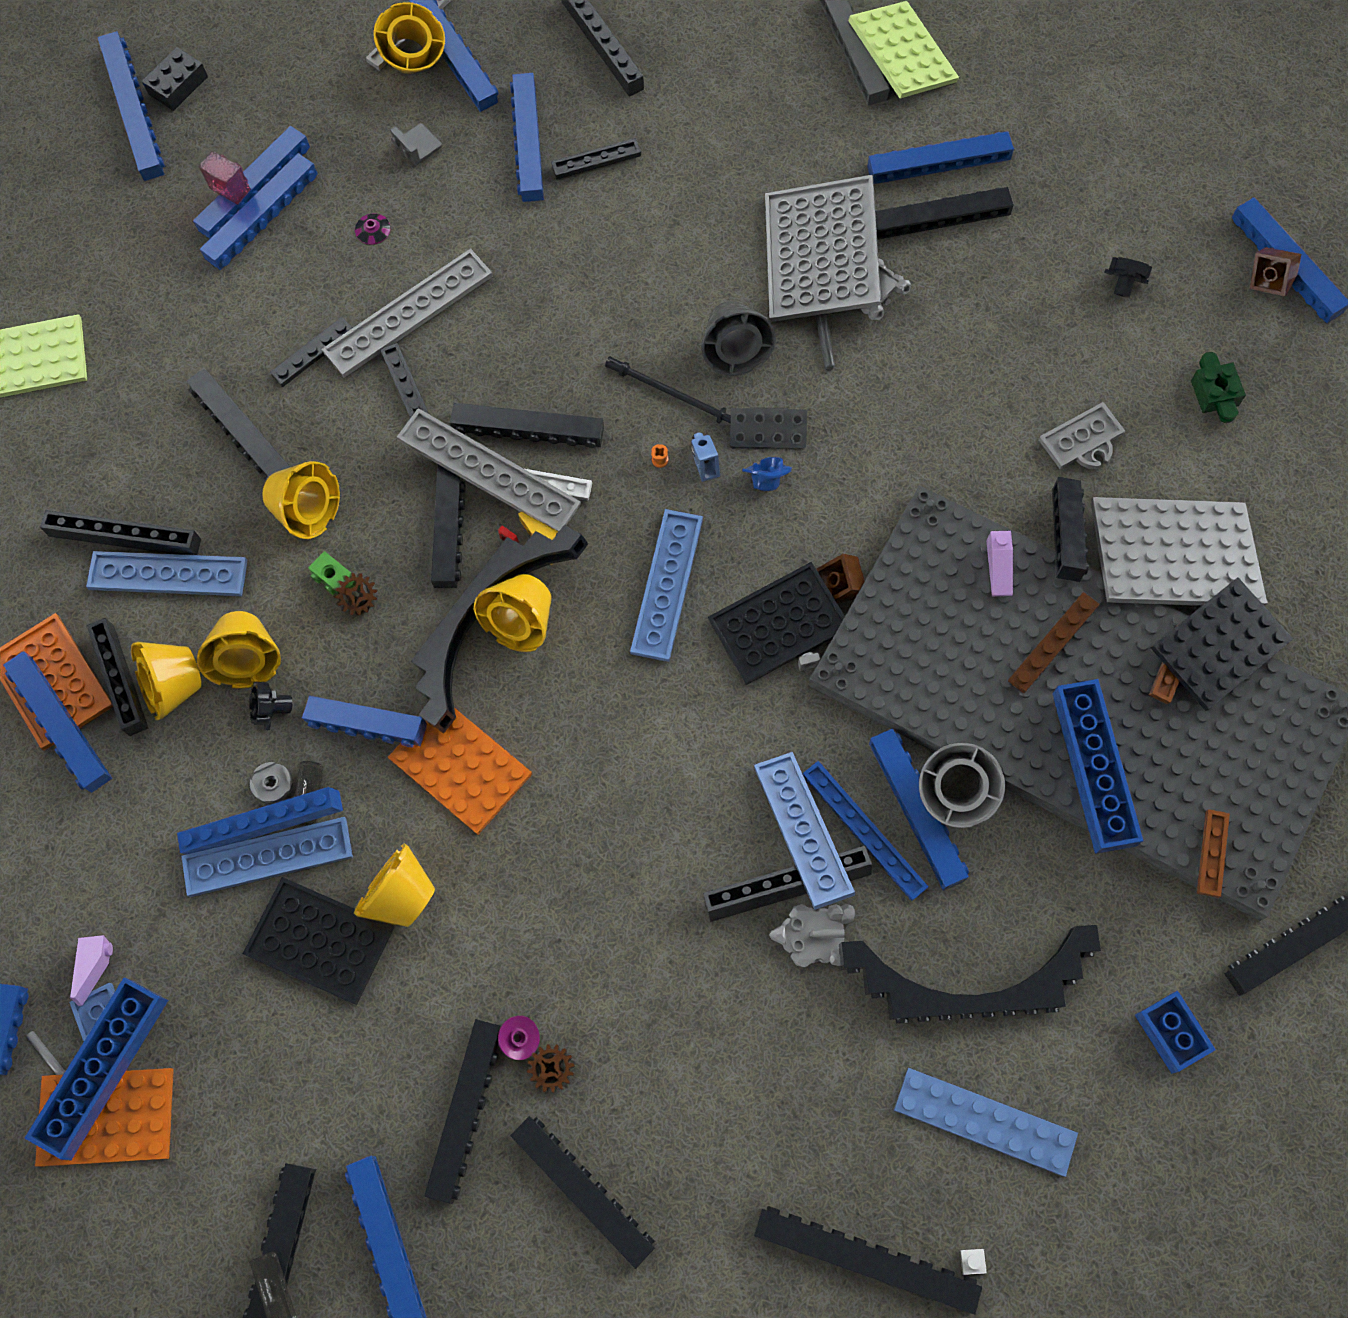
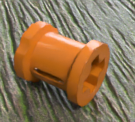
[651,444,669,468]

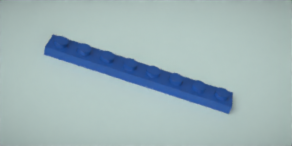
[802,761,928,901]

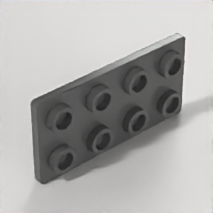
[730,407,807,448]

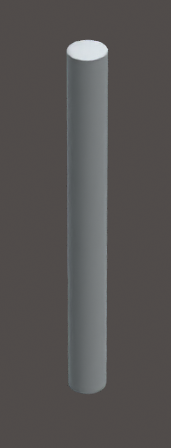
[26,1031,66,1075]

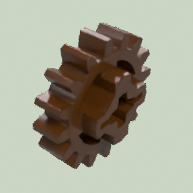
[333,573,377,615]
[527,1044,575,1093]

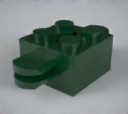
[1191,352,1246,423]

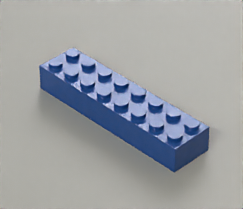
[1052,679,1143,854]
[25,977,169,1160]

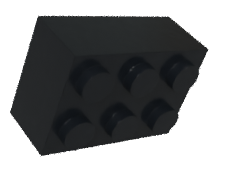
[142,47,208,111]

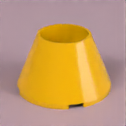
[374,2,445,74]
[263,461,340,539]
[474,574,551,652]
[197,611,281,688]
[131,642,201,720]
[354,843,435,927]

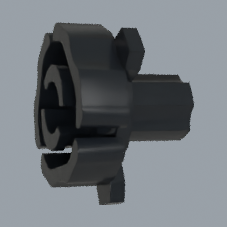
[1104,257,1152,298]
[249,682,293,730]

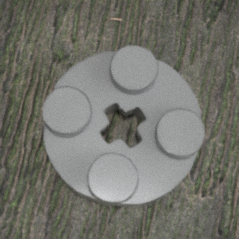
[250,762,293,804]

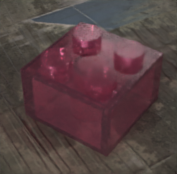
[199,151,251,205]

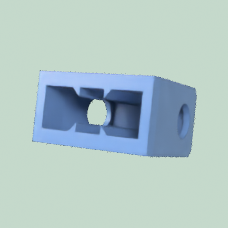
[691,433,720,482]

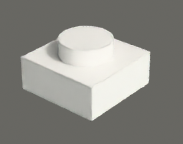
[960,1249,986,1275]

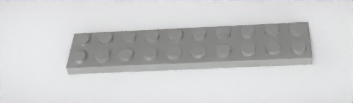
[322,248,493,378]
[397,408,581,531]

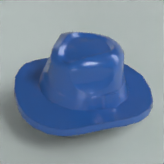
[742,457,792,491]

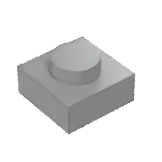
[798,652,820,671]

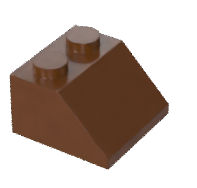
[1250,247,1302,296]
[816,554,865,603]

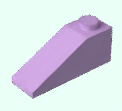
[986,531,1013,597]
[70,935,113,1006]

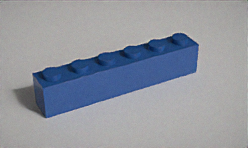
[302,696,427,747]

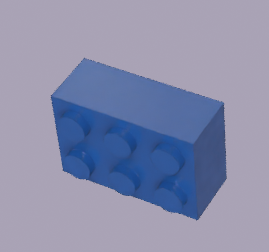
[1135,991,1216,1074]

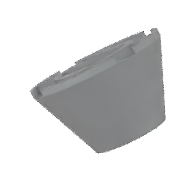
[919,743,1005,828]

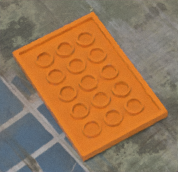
[0,613,113,751]
[388,708,532,835]
[35,1068,173,1167]

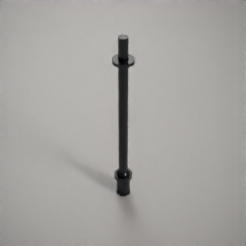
[605,356,731,424]

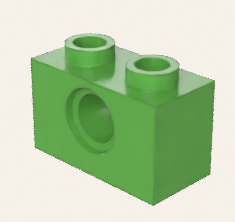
[308,551,354,595]

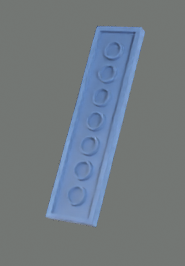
[630,509,703,662]
[86,551,248,596]
[754,752,855,910]
[182,817,353,897]
[894,1068,1078,1177]

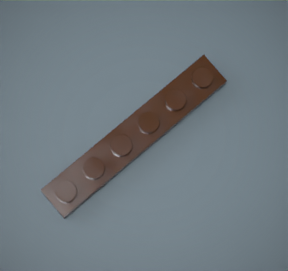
[1008,592,1099,694]

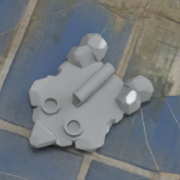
[861,258,911,320]
[769,904,855,967]

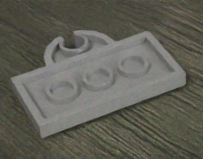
[1038,402,1125,469]

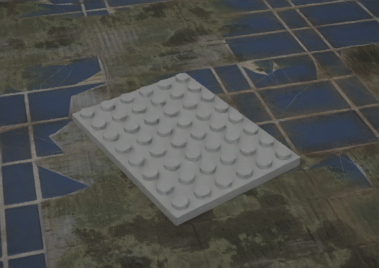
[765,175,881,322]
[1091,497,1267,606]

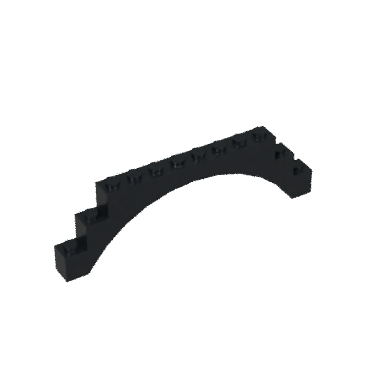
[411,525,588,734]
[839,925,1101,1024]

